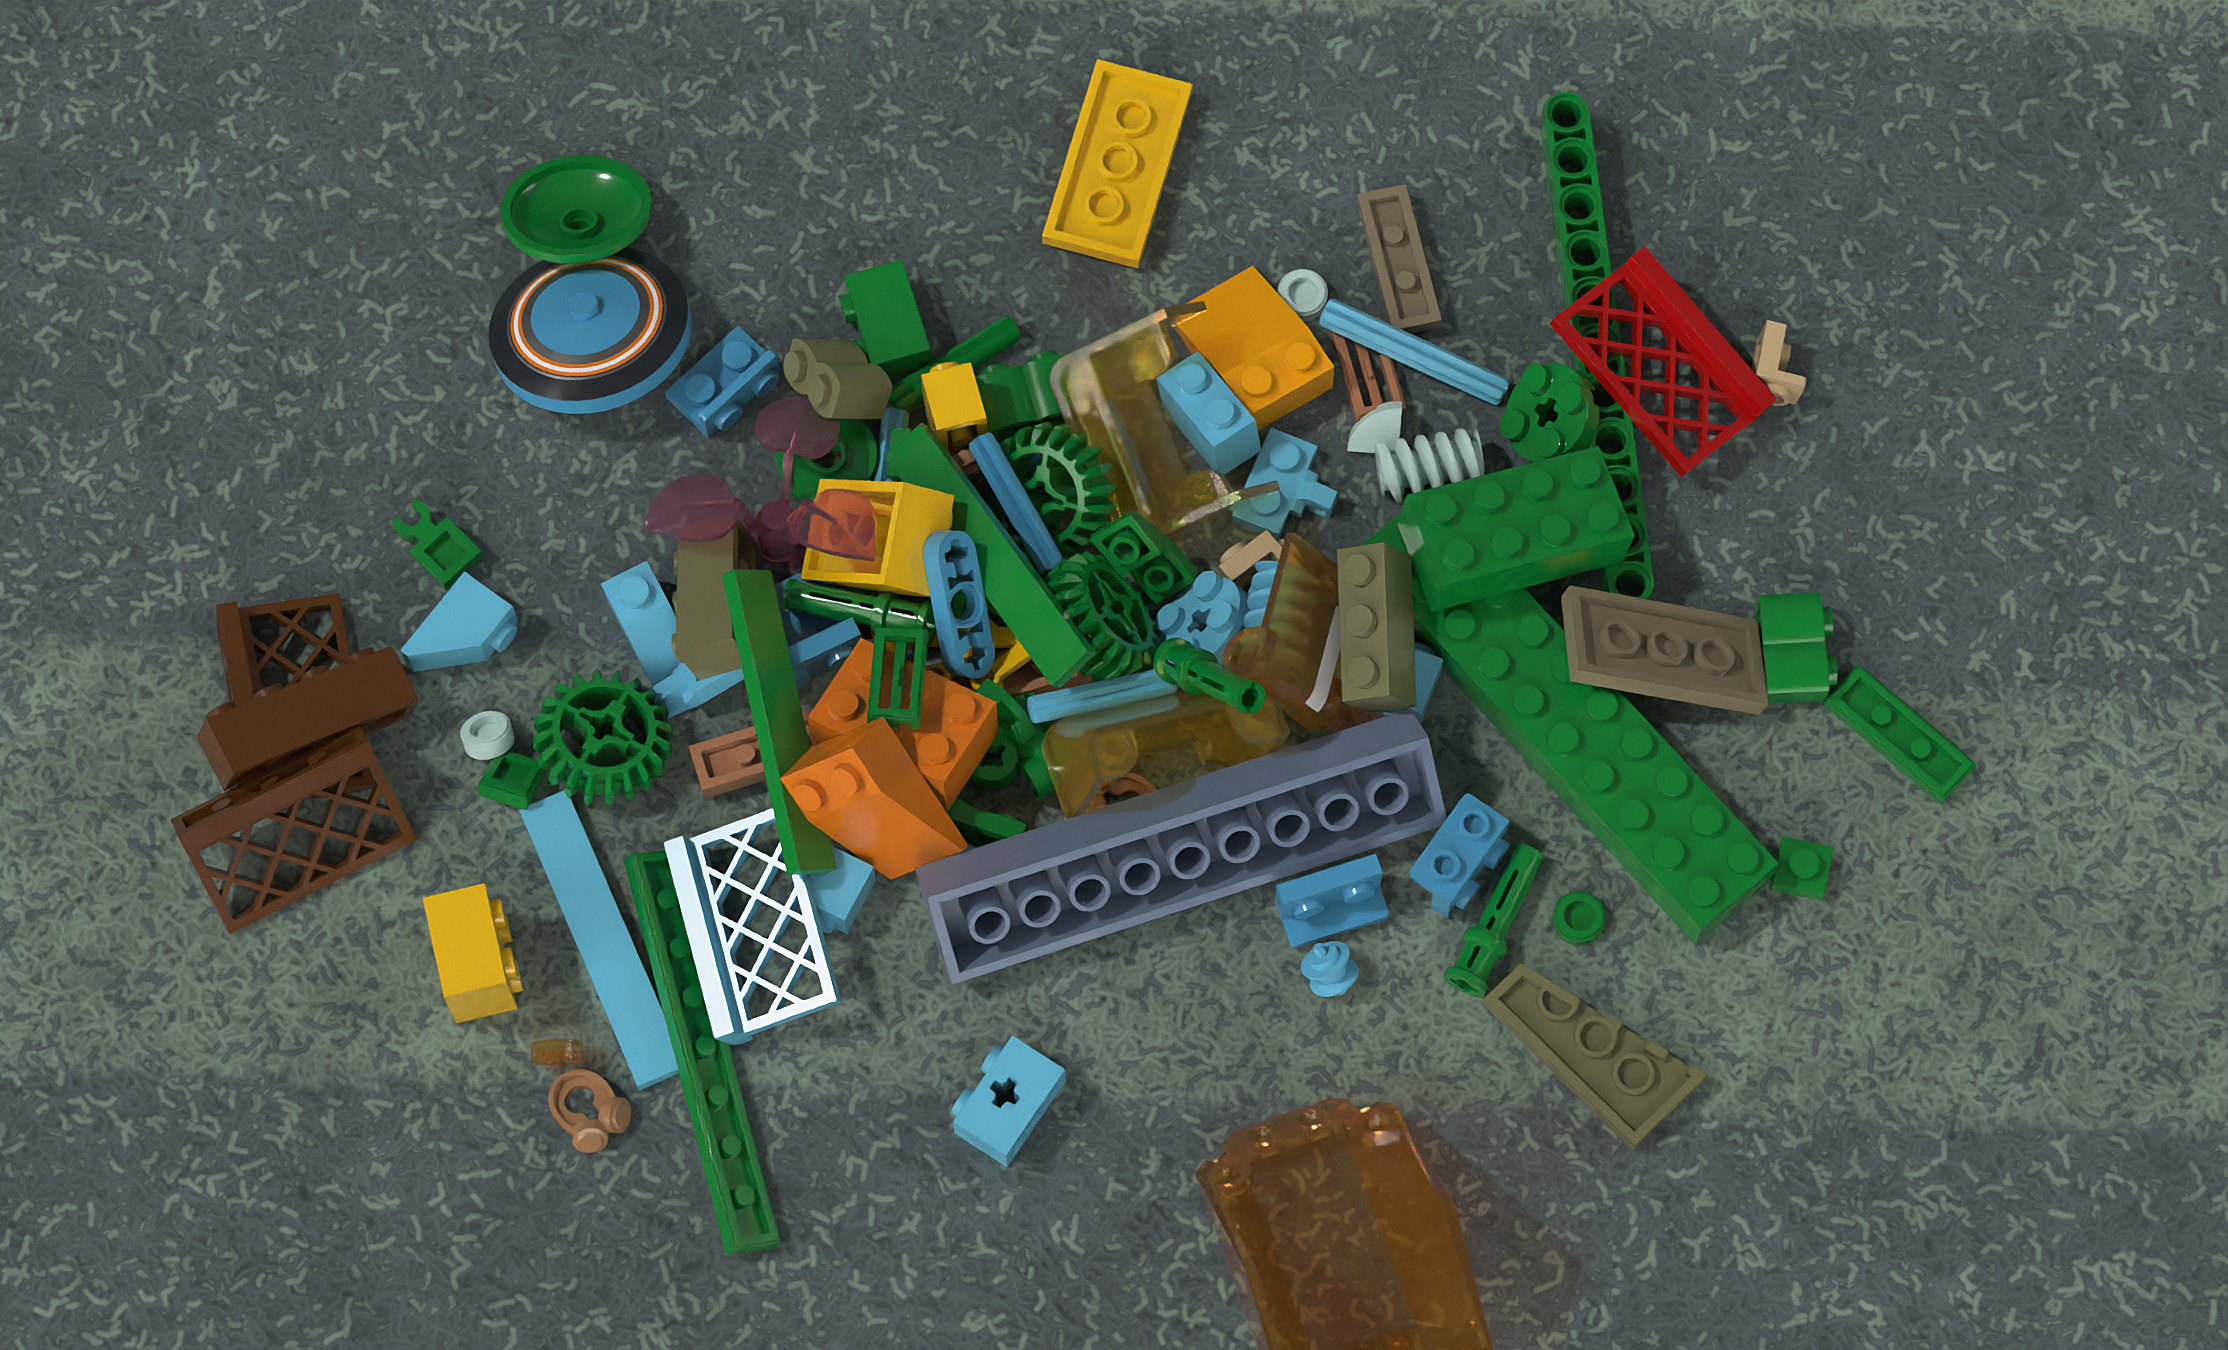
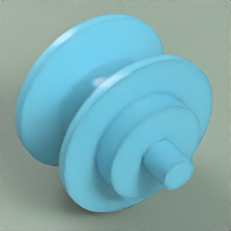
[1301,941,1359,997]

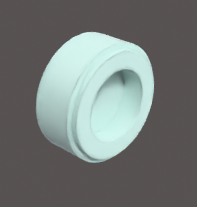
[1277,269,1328,322]
[460,711,515,760]

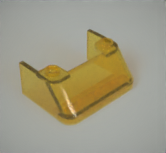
[1050,301,1280,537]

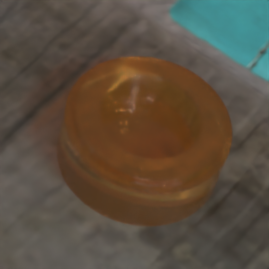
[530,1039,584,1067]

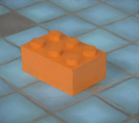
[808,638,999,812]

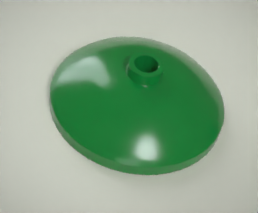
[500,155,652,264]

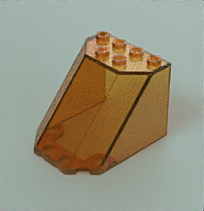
[1195,1098,1493,1350]

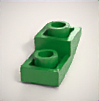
[1090,510,1198,604]

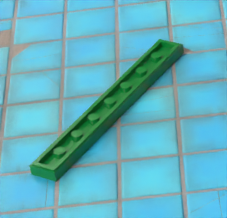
[624,850,781,1255]

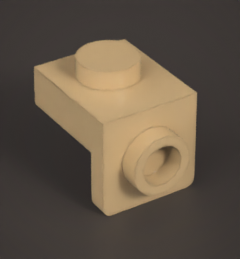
[1218,530,1300,588]

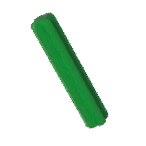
[889,315,1021,411]

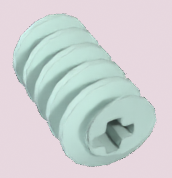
[1375,428,1485,504]

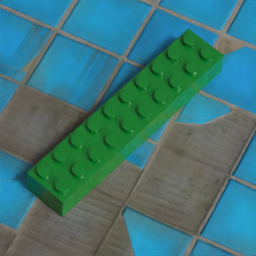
[1360,488,1779,945]

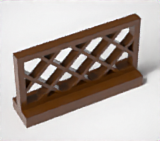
[216,593,374,800]
[170,725,417,934]

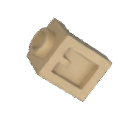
[1751,320,1807,406]

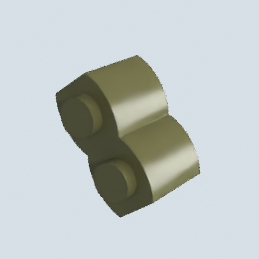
[783,339,892,419]

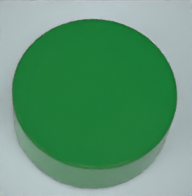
[1552,891,1606,946]

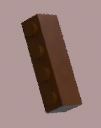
[197,646,419,791]

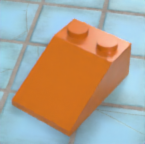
[780,717,968,880]

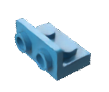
[665,325,781,438]
[1275,854,1389,949]

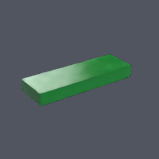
[1823,664,1977,805]

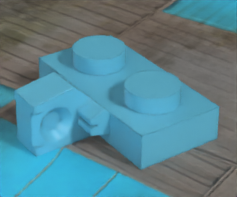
[1231,428,1338,540]

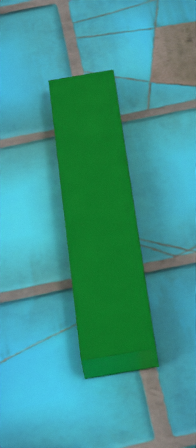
[885,423,1096,688]
[722,569,837,875]

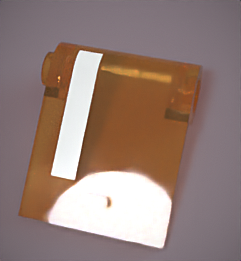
[1223,532,1342,730]

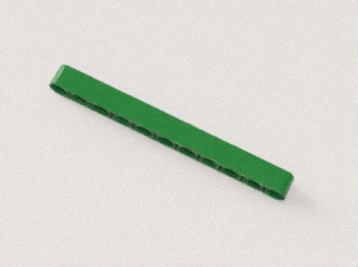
[1541,91,1654,600]

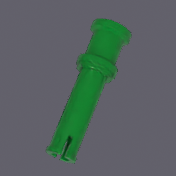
[782,578,937,646]
[1153,637,1266,715]
[1443,843,1545,998]

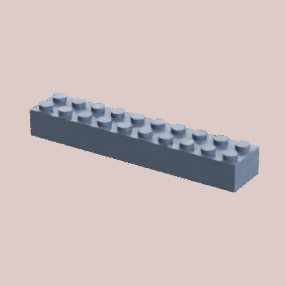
[915,709,1447,985]

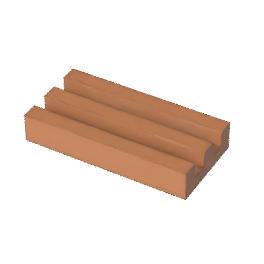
[1330,317,1406,423]

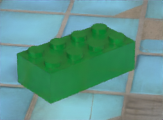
[1396,446,1635,612]

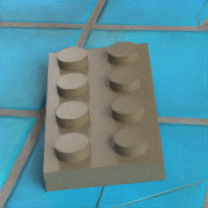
[1561,585,1768,715]

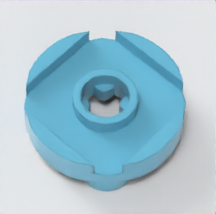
[1155,571,1251,667]

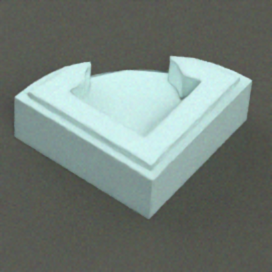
[1347,401,1402,454]

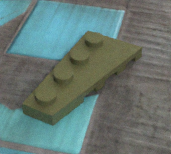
[1482,963,1708,1151]

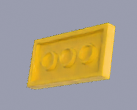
[1042,59,1193,269]

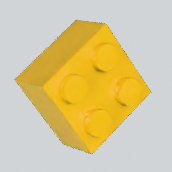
[423,883,524,1023]

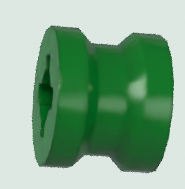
[970,732,1019,792]

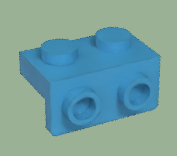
[1409,793,1510,919]

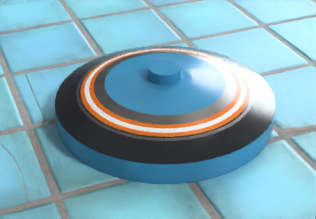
[489,247,692,414]

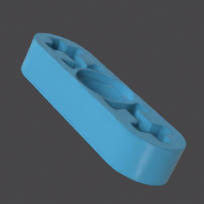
[923,530,995,679]

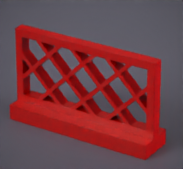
[1549,246,1777,478]

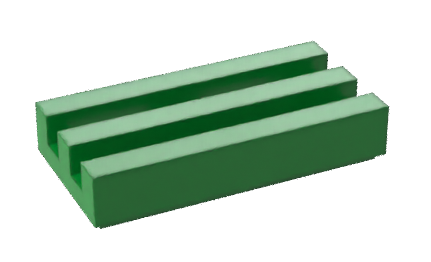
[867,627,928,729]

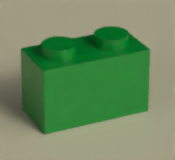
[838,259,932,379]

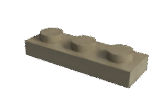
[1356,184,1442,334]

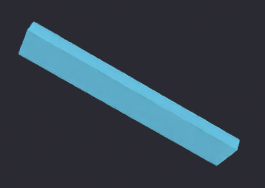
[519,790,679,1091]

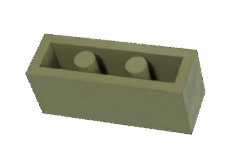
[671,513,756,680]
[1337,542,1417,713]

